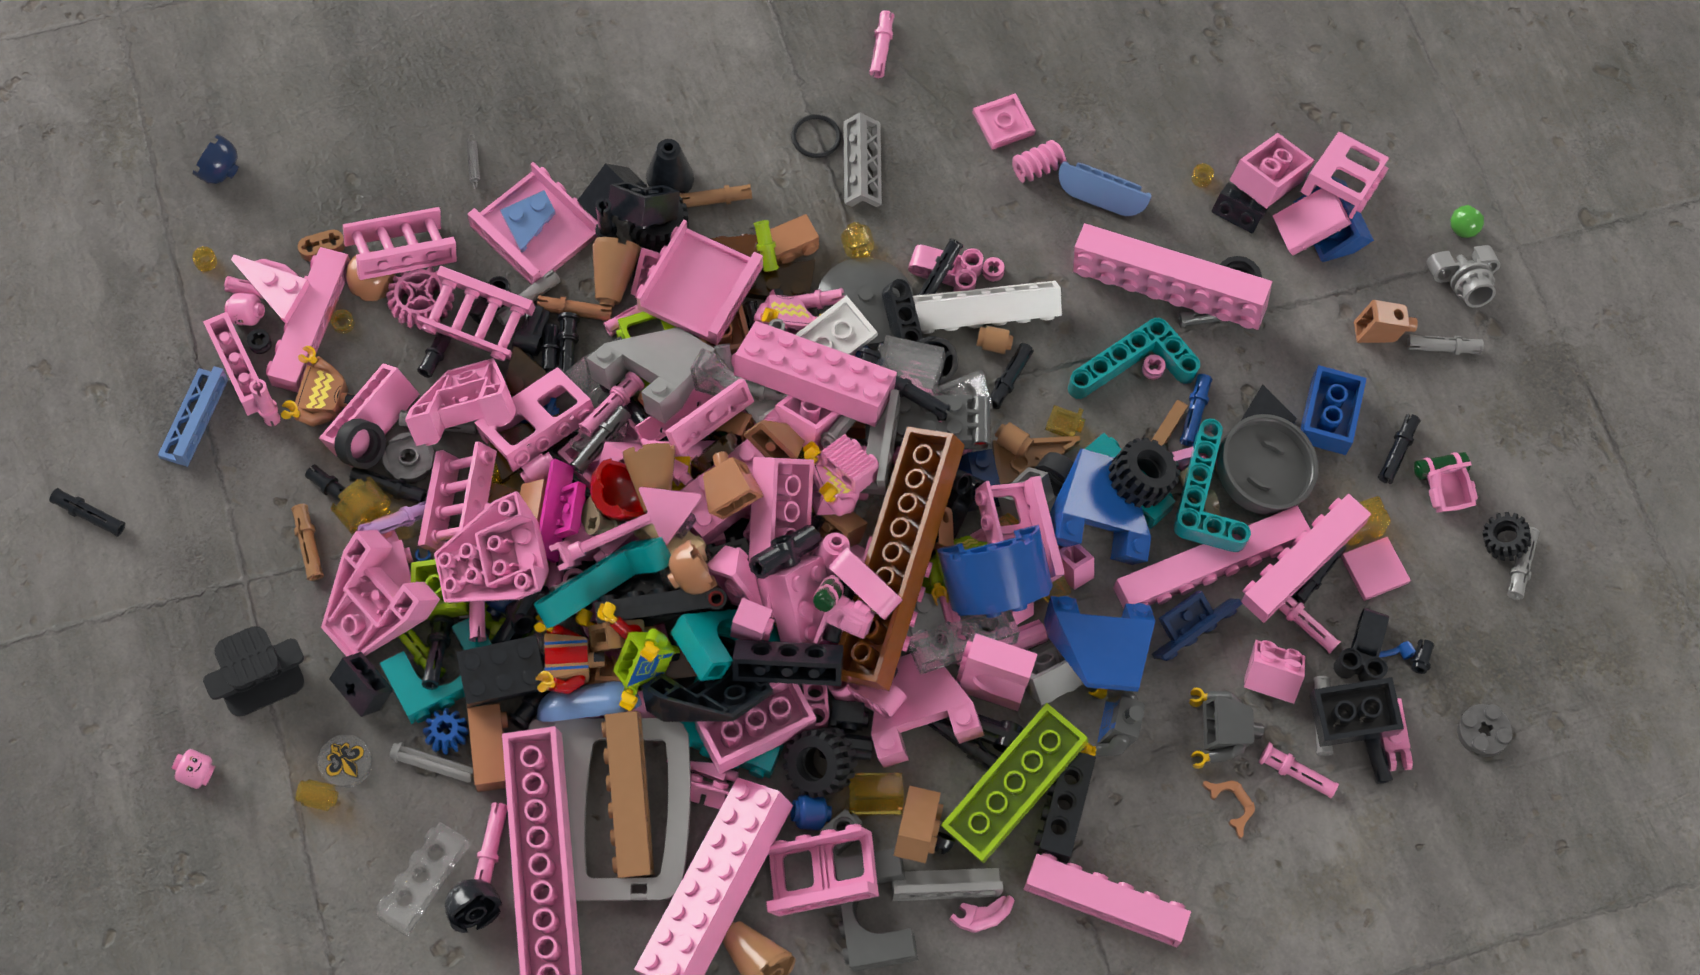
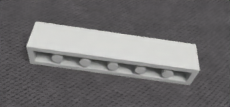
[913,281,1062,334]

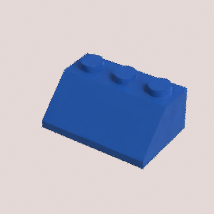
[1294,176,1374,262]

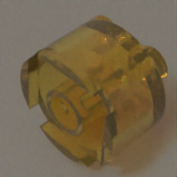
[331,476,391,534]

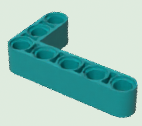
[1068,318,1200,399]
[1174,418,1251,553]
[534,537,671,628]

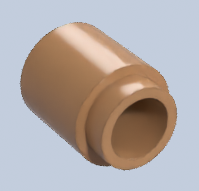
[976,326,1014,354]
[995,422,1034,457]

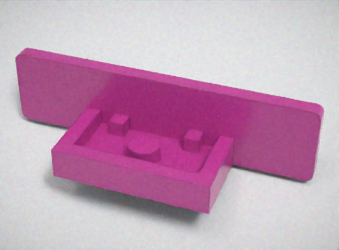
[539,459,586,563]

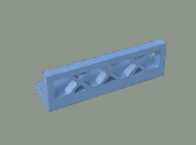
[158,366,228,467]

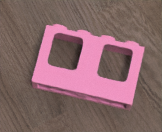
[1301,132,1389,219]
[474,367,595,472]
[635,375,754,455]
[975,476,1065,582]
[767,824,879,916]

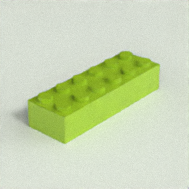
[941,703,1089,864]

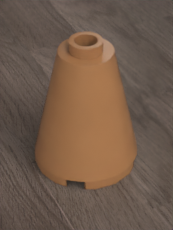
[592,237,641,308]
[622,443,675,513]
[722,921,796,975]

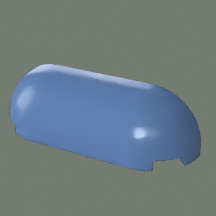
[1059,161,1151,216]
[537,681,642,722]

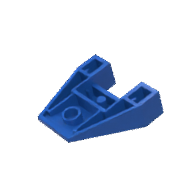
[1050,449,1151,565]
[1044,596,1155,692]

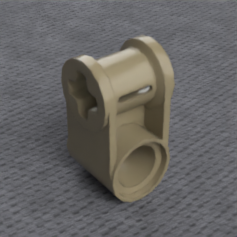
[581,495,620,536]

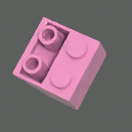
[1244,640,1305,704]

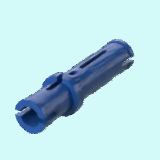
[1179,374,1213,447]

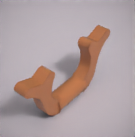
[1202,781,1255,839]

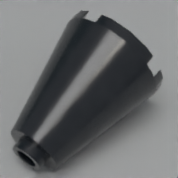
[646,139,694,194]

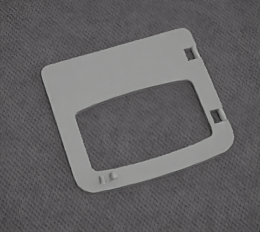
[529,718,691,901]

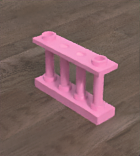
[343,207,457,280]
[417,265,536,361]
[418,441,497,553]

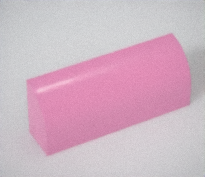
[319,364,420,467]

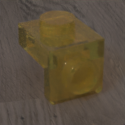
[1045,405,1086,437]

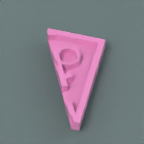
[231,255,310,323]

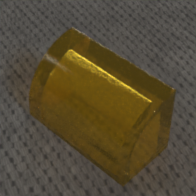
[849,773,904,815]

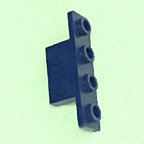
[1152,591,1243,661]

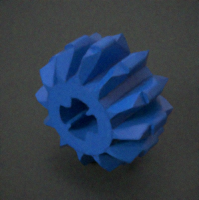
[423,708,469,755]

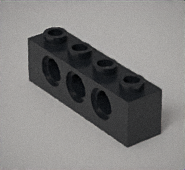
[733,640,844,686]
[1034,752,1096,863]

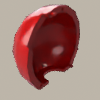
[590,458,646,521]

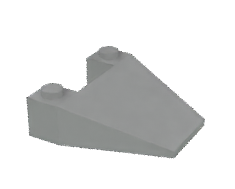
[587,327,715,424]

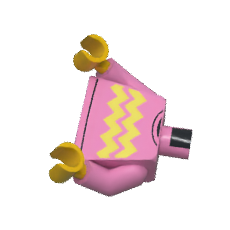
[754,288,821,335]
[803,441,869,516]

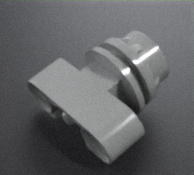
[1426,245,1501,308]

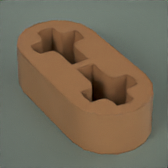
[298,229,345,261]

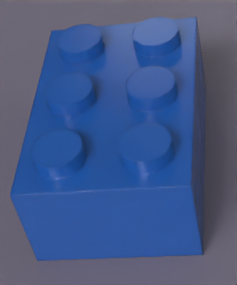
[1300,365,1367,455]

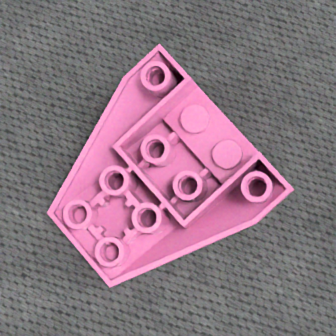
[434,491,549,603]

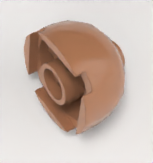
[346,251,396,301]
[667,539,718,595]

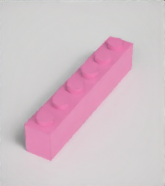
[266,247,350,393]
[1241,493,1371,623]
[1023,853,1191,947]

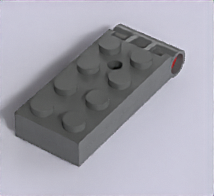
[865,395,991,451]

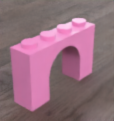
[956,634,1037,711]

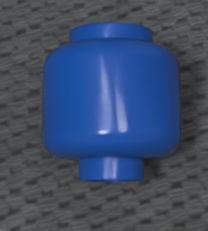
[790,795,832,830]

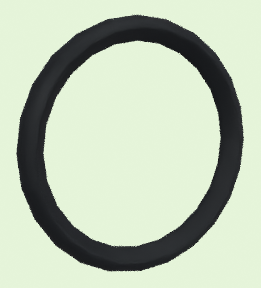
[791,114,841,158]

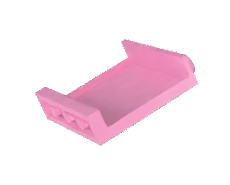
[467,162,598,285]
[635,220,763,345]

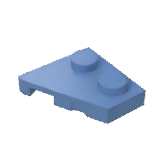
[500,190,555,252]

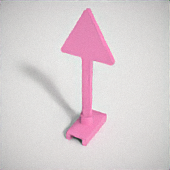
[549,487,702,571]

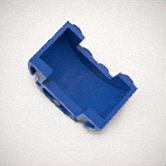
[937,525,1053,618]

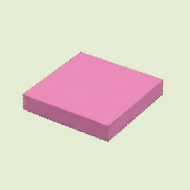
[973,93,1035,150]
[1341,537,1411,601]

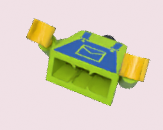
[613,628,680,712]

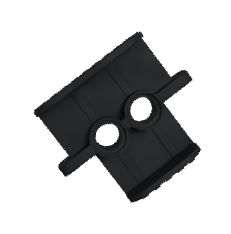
[203,626,304,717]

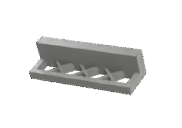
[844,112,882,207]
[861,390,901,495]
[891,868,1003,901]

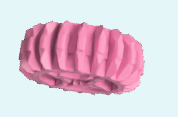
[386,267,455,330]

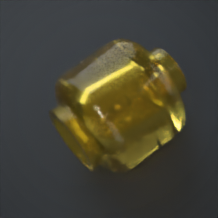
[841,222,875,258]

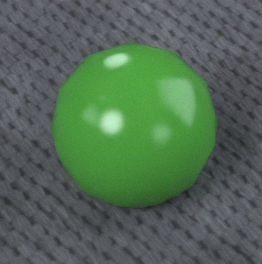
[1450,205,1484,238]

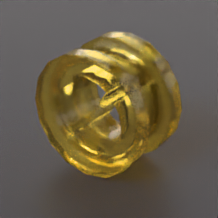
[1191,164,1214,187]
[192,247,217,272]
[330,309,355,334]

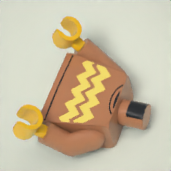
[281,346,355,427]

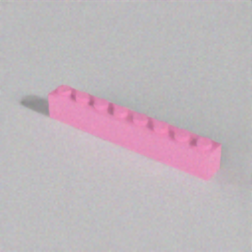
[1113,505,1311,609]

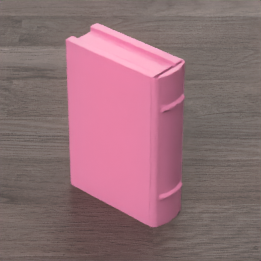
[1273,188,1352,255]

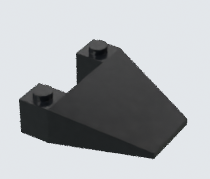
[641,636,774,722]

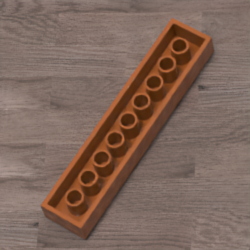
[839,427,965,691]

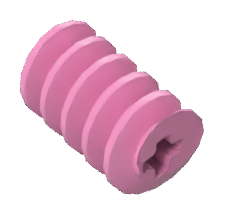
[1012,140,1067,183]

